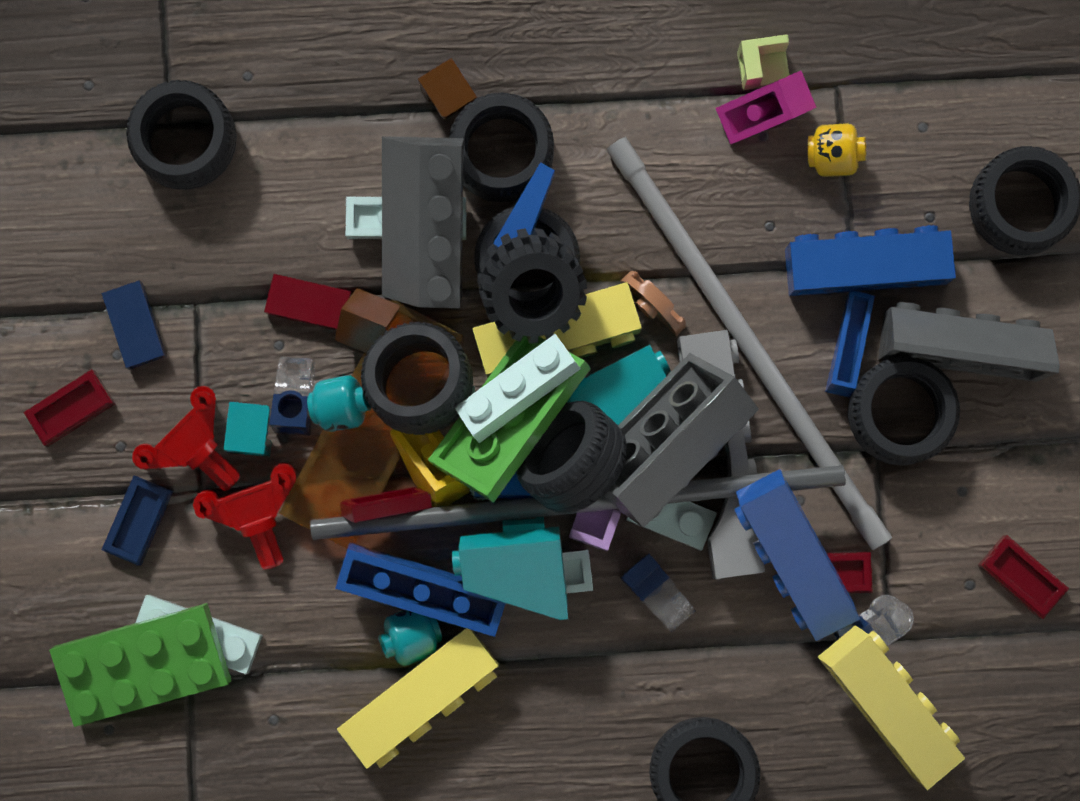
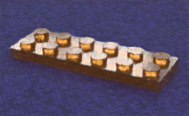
[279,299,464,549]

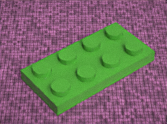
[428,335,591,503]
[49,603,232,727]

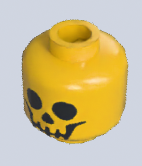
[808,124,866,177]

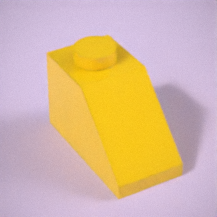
[390,429,470,507]

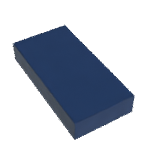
[101,280,167,370]
[101,475,173,566]

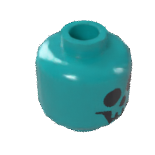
[307,375,371,432]
[378,610,442,666]

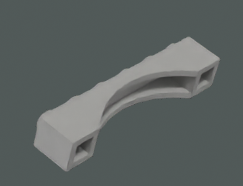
[677,330,770,579]

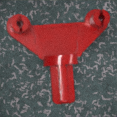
[132,385,241,491]
[193,463,297,569]

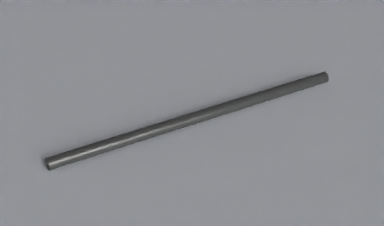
[310,465,846,540]

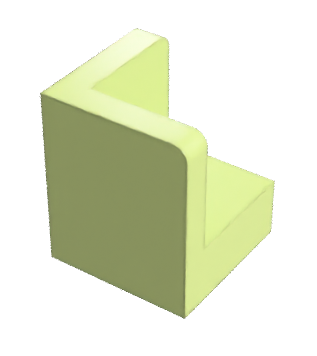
[737,35,789,90]

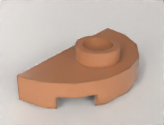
[620,271,686,336]

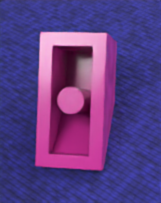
[715,71,816,145]

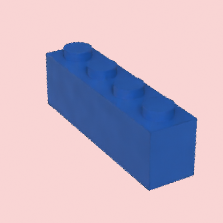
[785,225,956,296]
[734,469,860,641]
[335,542,506,637]

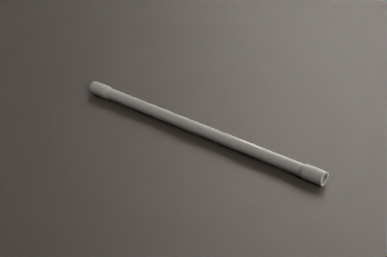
[606,137,892,550]

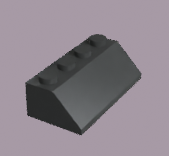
[382,136,464,308]
[878,302,1060,382]
[604,353,759,528]

